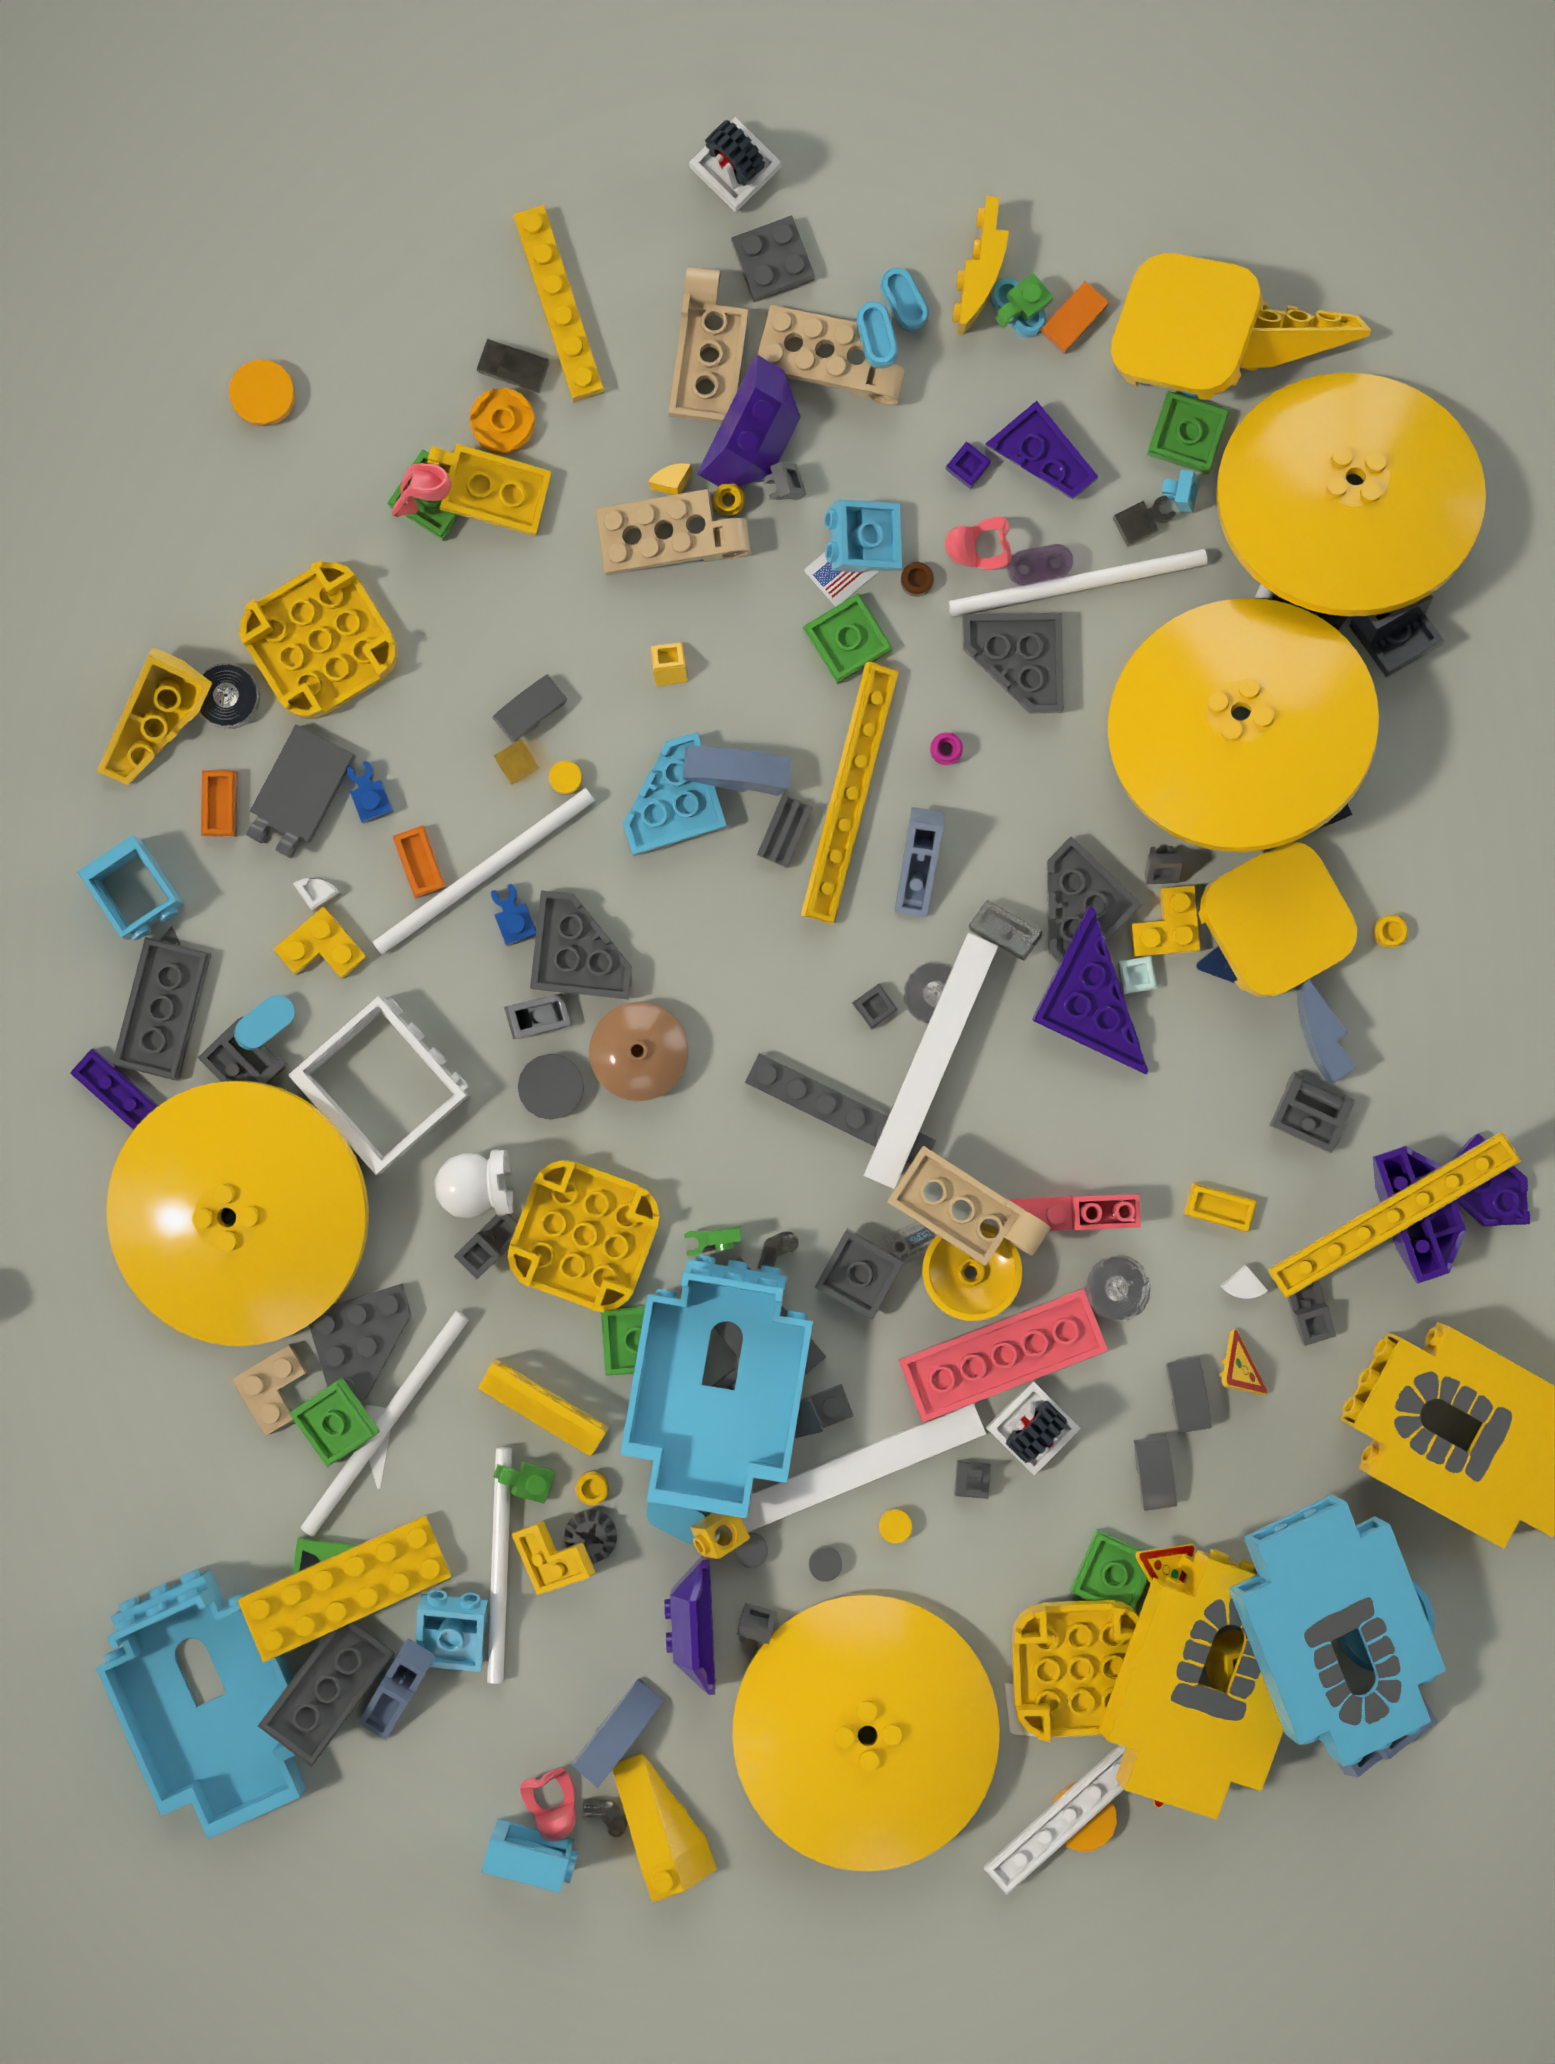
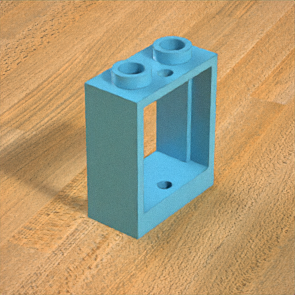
[77,835,184,941]
[481,1819,578,1893]

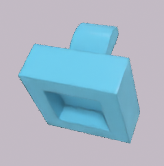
[1162,470,1199,513]

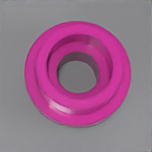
[930,732,963,766]

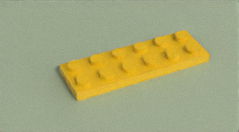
[237,1515,452,1663]

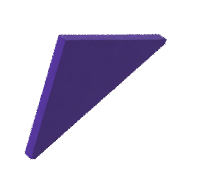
[1032,906,1149,1075]

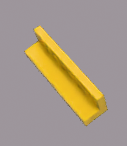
[478,1359,609,1457]

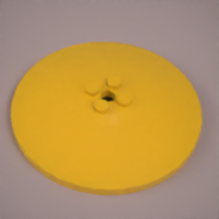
[1216,373,1486,616]
[1108,598,1379,852]
[107,1081,369,1346]
[732,1594,1000,1871]

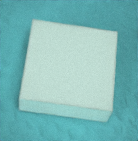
[1117,956,1157,995]

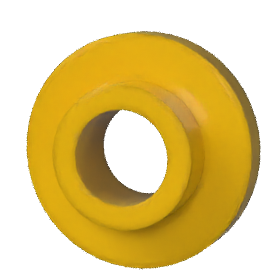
[712,484,745,517]

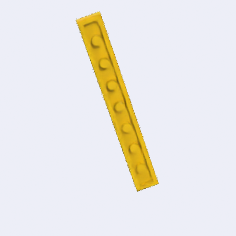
[800,662,899,924]
[1268,1131,1521,1298]

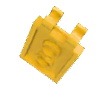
[427,443,552,537]

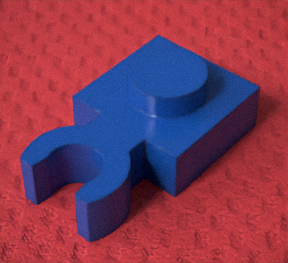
[347,760,394,824]
[491,884,536,946]

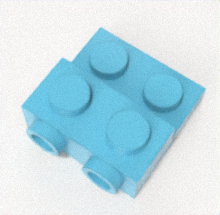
[824,499,902,573]
[416,1590,488,1672]

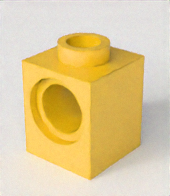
[690,1513,750,1559]

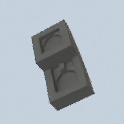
[492,674,568,743]
[454,1214,518,1279]
[1288,1280,1336,1346]
[1166,1358,1212,1433]
[1134,1435,1177,1511]

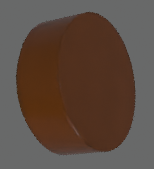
[900,562,934,597]

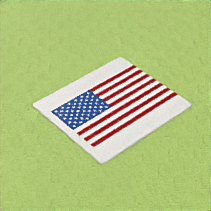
[804,552,879,607]

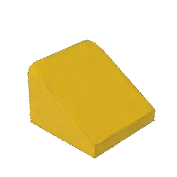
[650,642,688,686]

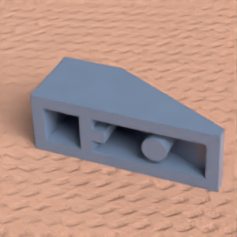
[895,807,944,917]

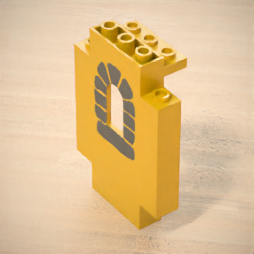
[1340,1322,1555,1549]
[1098,1549,1284,1820]

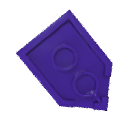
[1451,1133,1530,1227]

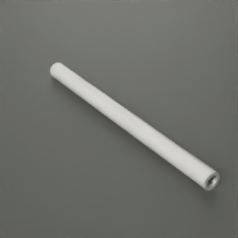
[487,1447,512,1684]

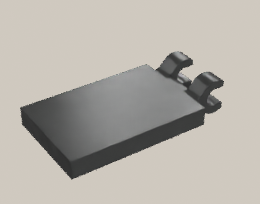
[246,724,356,858]

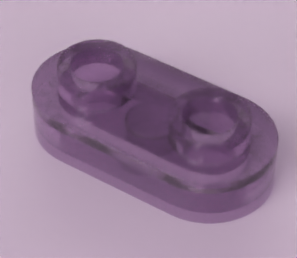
[1007,544,1073,586]

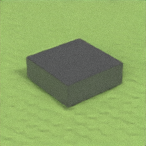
[852,984,898,1029]

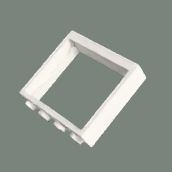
[289,996,470,1175]

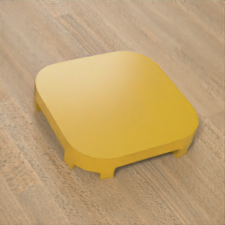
[1111,253,1264,400]
[238,560,398,719]
[1198,842,1357,998]
[507,1160,660,1313]
[1011,1600,1139,1742]

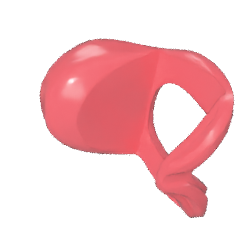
[392,463,452,517]
[945,517,1012,570]
[520,1768,576,1842]

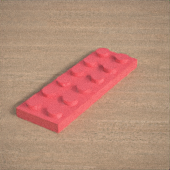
[898,1288,1108,1423]

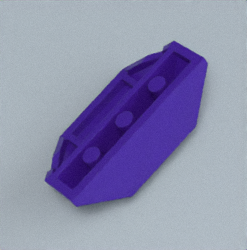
[697,354,801,487]
[1373,1146,1466,1284]
[664,1555,716,1695]

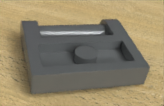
[197,1017,288,1084]
[1269,1072,1355,1153]

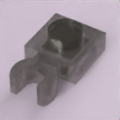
[1113,496,1176,547]

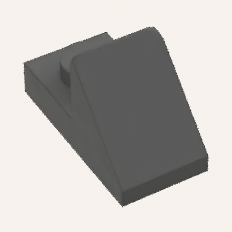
[504,993,571,1039]
[795,1384,854,1438]

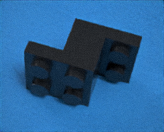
[1349,594,1444,677]

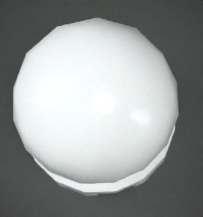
[434,1149,514,1219]

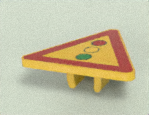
[1219,1329,1268,1396]
[1135,1544,1195,1584]

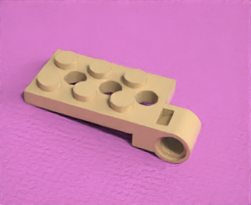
[668,266,749,424]
[757,305,906,405]
[596,489,751,575]
[887,1146,1051,1266]

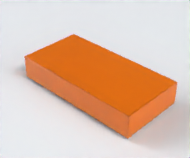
[1041,281,1109,353]
[201,770,237,837]
[392,825,447,899]

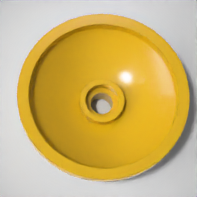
[922,1222,1022,1322]

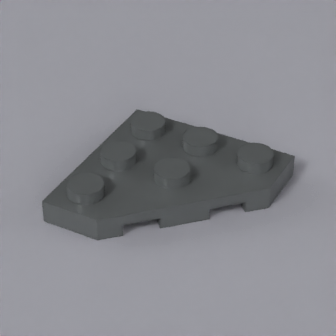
[962,613,1064,714]
[1047,836,1142,964]
[530,890,633,1000]
[309,1283,412,1401]

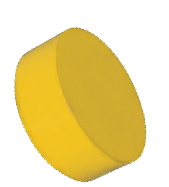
[549,761,582,795]
[1372,915,1408,948]
[575,1471,609,1506]
[879,1508,912,1544]

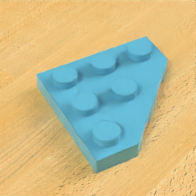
[623,732,727,856]

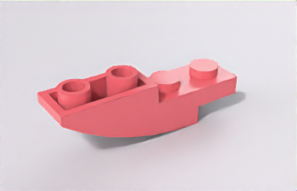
[1007,1194,1141,1231]

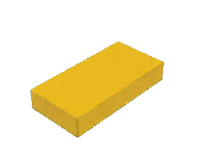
[1183,1183,1257,1233]

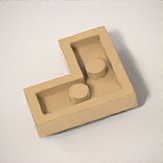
[232,1344,308,1436]

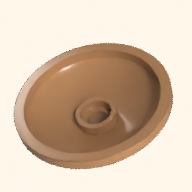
[589,1002,688,1101]

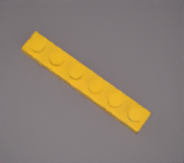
[513,204,604,402]

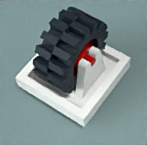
[689,117,781,213]
[986,1380,1081,1476]

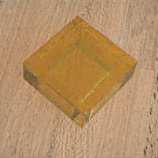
[494,739,539,785]

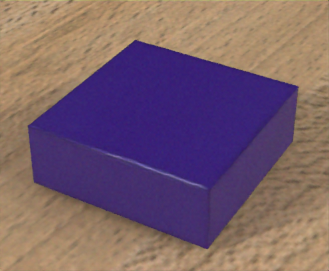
[945,441,992,489]

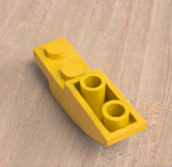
[952,196,1009,335]

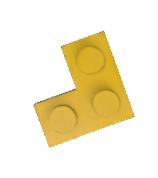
[1130,885,1200,957]
[273,907,368,978]
[511,1521,596,1595]

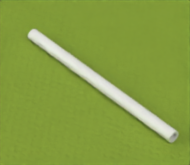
[948,549,1207,617]
[373,788,595,955]
[301,1310,469,1536]

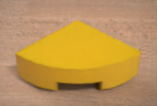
[648,463,693,495]

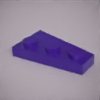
[985,400,1099,500]

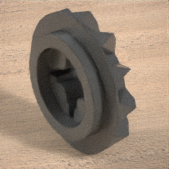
[564,1509,617,1564]

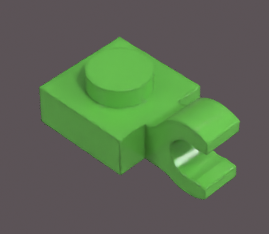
[995,273,1054,328]
[684,1227,742,1257]
[493,1461,556,1504]

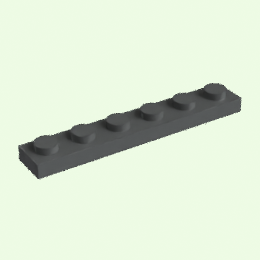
[745,1053,937,1165]

